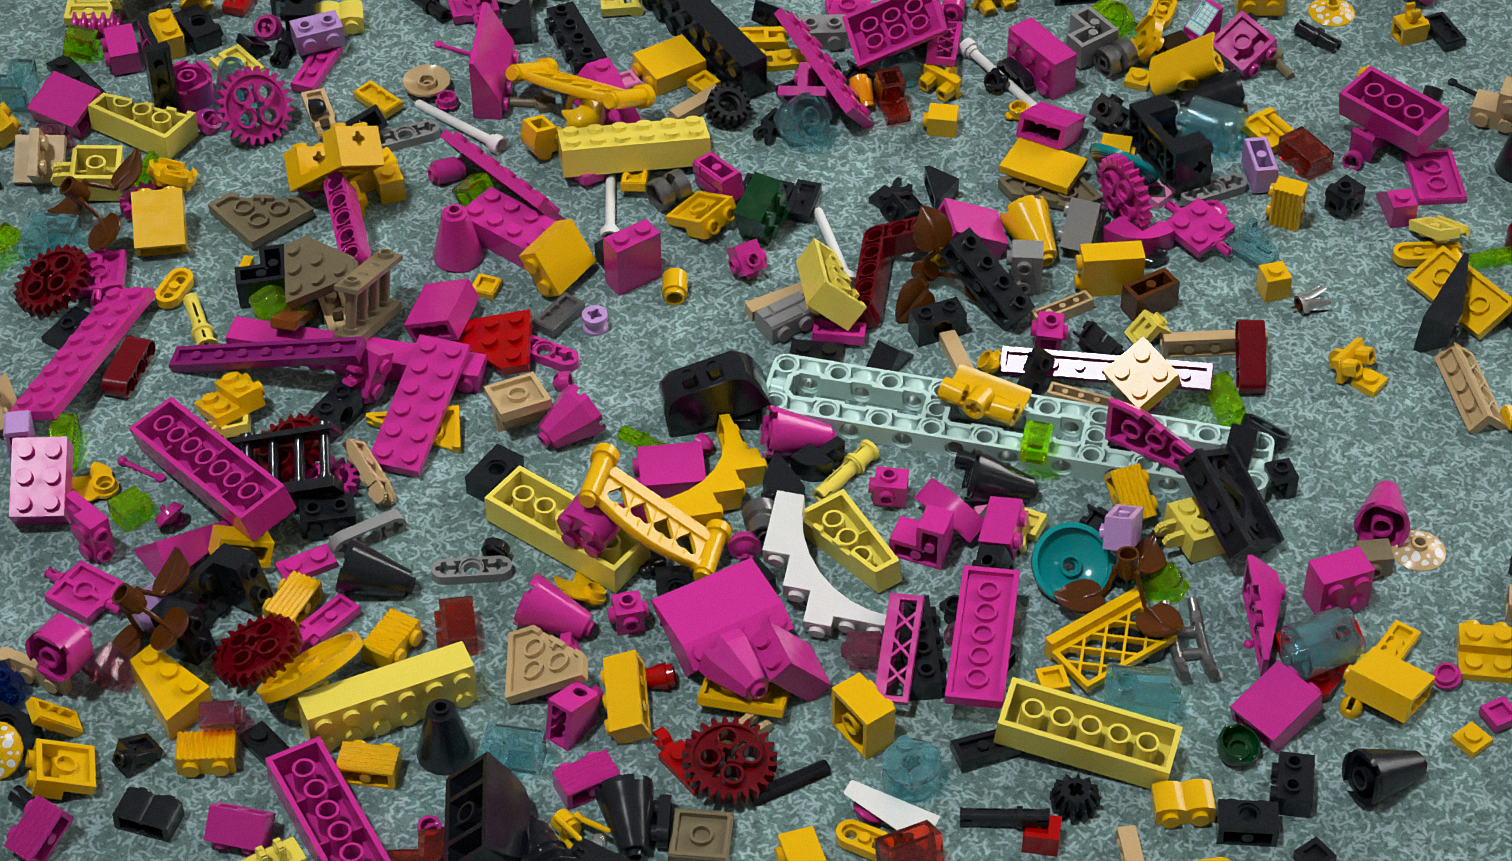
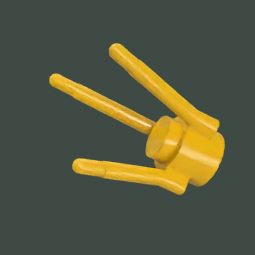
[550,809,611,849]

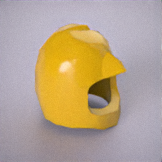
[561,95,606,128]

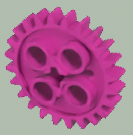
[214,66,294,146]
[1097,153,1153,230]

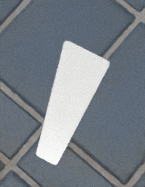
[844,780,940,848]

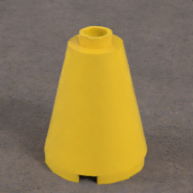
[1000,195,1057,267]

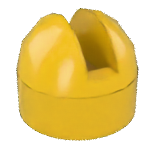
[1339,696,1363,719]

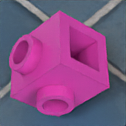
[726,239,767,280]
[1030,311,1068,351]
[868,466,909,508]
[607,590,649,636]

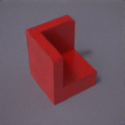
[1021,815,1062,857]

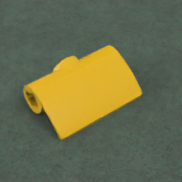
[1149,32,1224,96]
[937,364,1032,426]

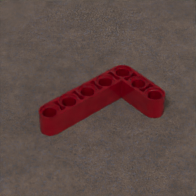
[854,216,921,329]

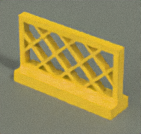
[1044,588,1177,692]

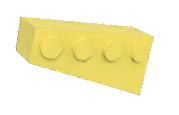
[88,93,199,159]
[796,238,867,331]
[803,489,902,593]

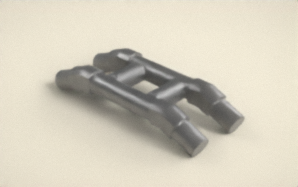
[1159,597,1219,682]

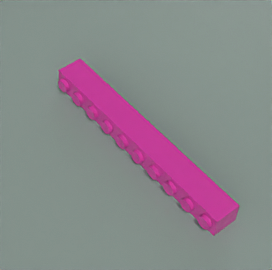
[225,316,488,393]

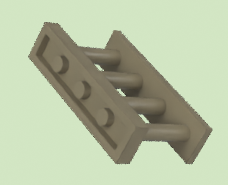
[333,249,403,340]

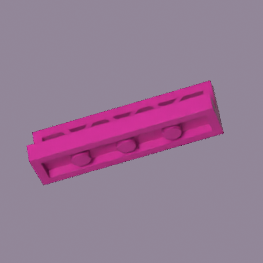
[926,5,962,66]
[875,593,925,706]

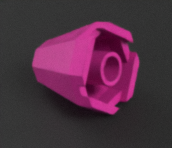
[537,384,606,449]
[698,628,770,701]

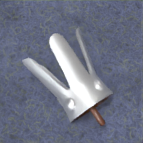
[1291,285,1332,315]

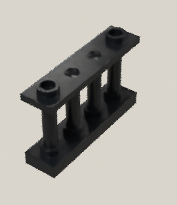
[230,421,344,500]

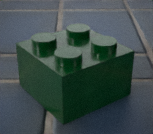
[733,172,790,246]

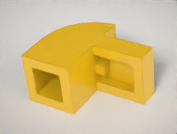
[520,115,562,161]

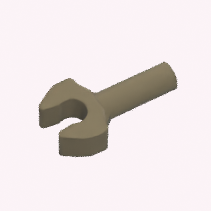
[1261,48,1295,80]
[510,92,556,114]

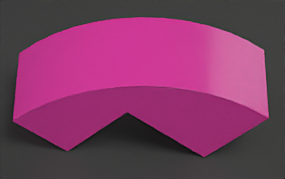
[1102,216,1175,255]
[914,478,984,543]

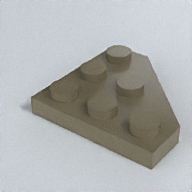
[998,175,1102,210]
[208,193,314,250]
[284,236,358,309]

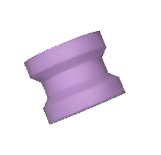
[582,305,608,336]

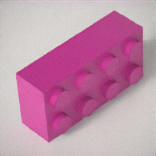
[1339,66,1449,157]
[465,187,555,269]

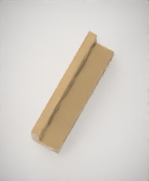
[1158,330,1269,358]
[1434,341,1507,434]

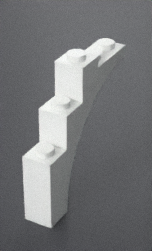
[763,490,886,639]

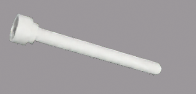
[958,38,1037,107]
[415,100,508,155]
[600,173,620,240]
[813,207,856,290]

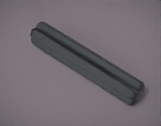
[749,759,831,806]

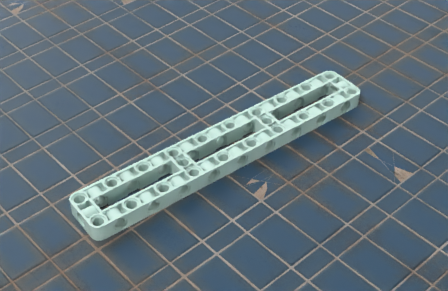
[761,354,1275,505]

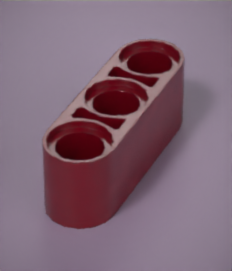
[1235,319,1266,394]
[101,335,156,399]

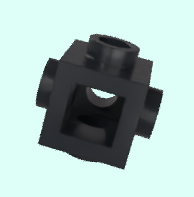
[1088,93,1129,130]
[1324,175,1366,219]
[971,544,1014,570]

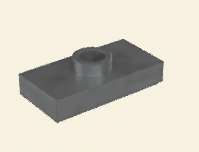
[532,292,585,338]

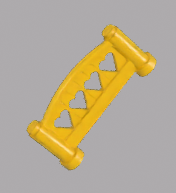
[505,57,656,110]
[578,443,733,581]

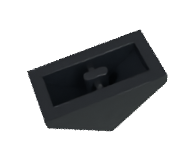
[924,165,959,209]
[866,340,914,372]
[1226,423,1262,471]

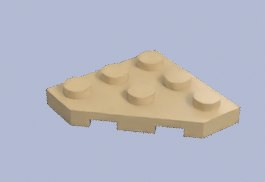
[505,625,588,705]

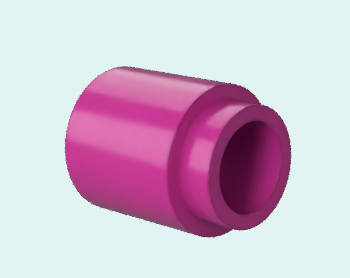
[941,0,966,21]
[427,156,466,186]

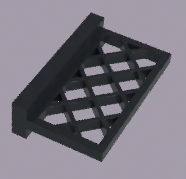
[137,15,180,113]

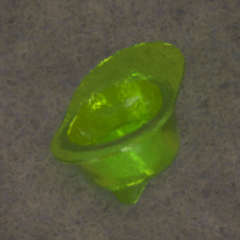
[1092,0,1138,38]
[249,285,289,321]
[1141,561,1191,604]

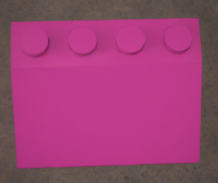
[842,0,948,69]
[469,2,519,120]
[651,557,794,677]

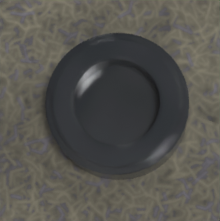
[481,537,511,557]

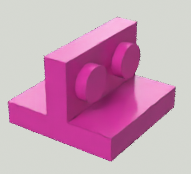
[777,62,835,109]

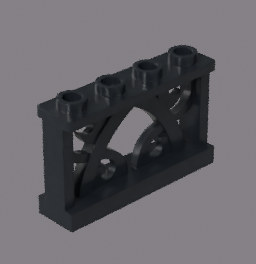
[1177,446,1284,559]

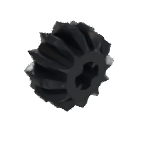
[1049,773,1101,824]

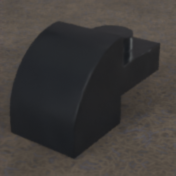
[790,435,845,482]

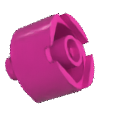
[173,60,215,114]
[557,493,621,558]
[25,612,94,682]

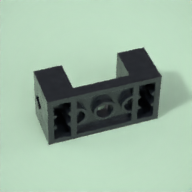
[1129,93,1213,195]
[150,543,273,666]

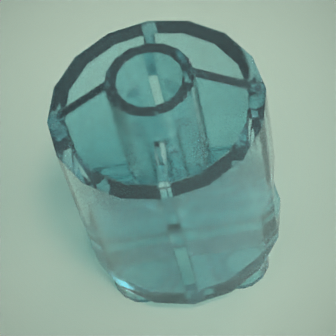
[1177,95,1249,155]
[1280,607,1366,680]
[1103,664,1181,722]

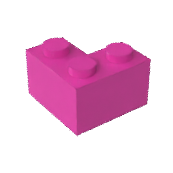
[889,504,954,570]

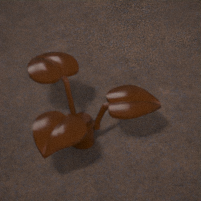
[47,147,143,252]
[895,206,979,322]
[1053,535,1184,637]
[98,547,190,667]

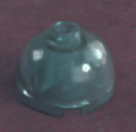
[878,49,924,91]

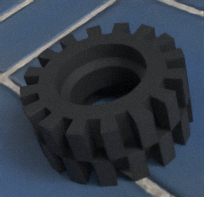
[704,83,751,130]

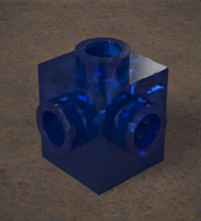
[0,660,26,706]

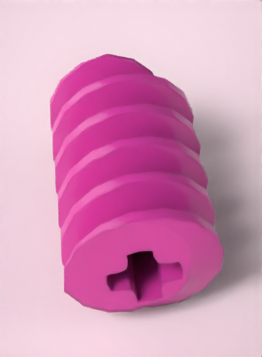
[72,12,124,42]

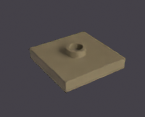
[668,808,734,861]

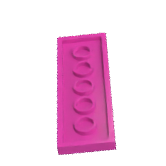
[774,8,874,129]
[440,129,564,221]
[371,334,471,478]
[945,565,1020,709]

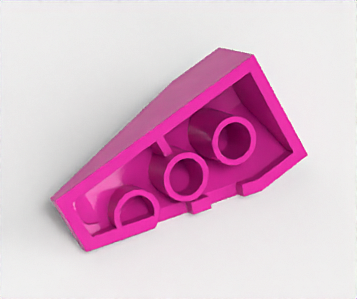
[573,57,641,125]
[1105,398,1194,473]
[134,520,233,577]
[1242,555,1286,676]

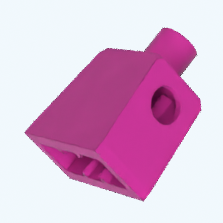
[545,682,604,751]

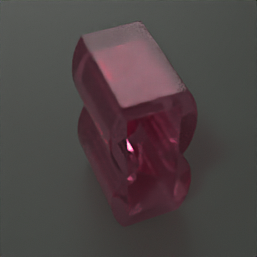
[199,700,247,732]

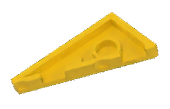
[366,405,462,453]

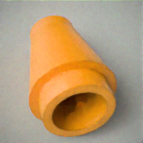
[848,74,875,110]

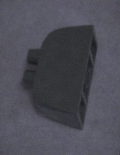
[659,350,772,438]
[443,751,537,861]

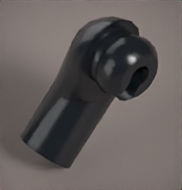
[1145,247,1168,268]
[639,550,666,579]

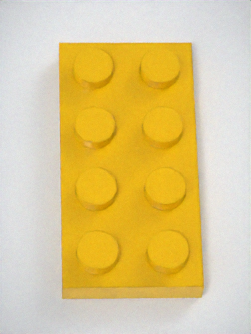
[1406,245,1512,340]

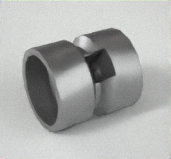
[1093,37,1138,78]
[645,168,692,212]
[742,497,774,548]

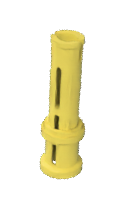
[183,293,219,345]
[812,439,880,501]

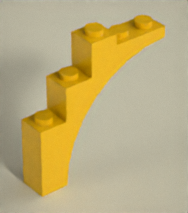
[647,414,767,539]

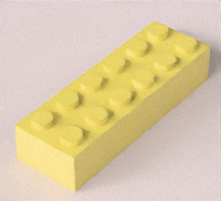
[557,116,711,178]
[484,465,650,593]
[296,641,478,753]
[993,677,1183,789]

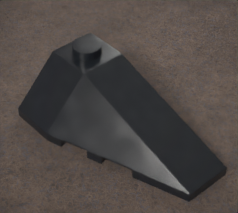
[1413,252,1469,353]

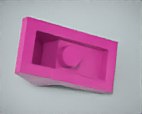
[1349,127,1389,163]

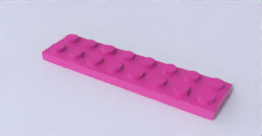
[8,287,156,420]

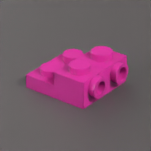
[1214,10,1277,78]
[65,489,116,565]

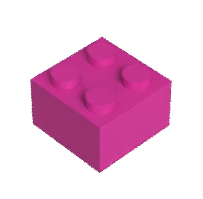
[1302,546,1375,620]

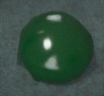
[1216,723,1261,767]

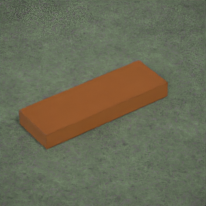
[270,303,319,331]

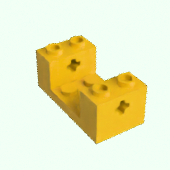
[283,122,385,192]

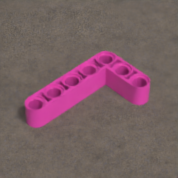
[317,172,371,299]

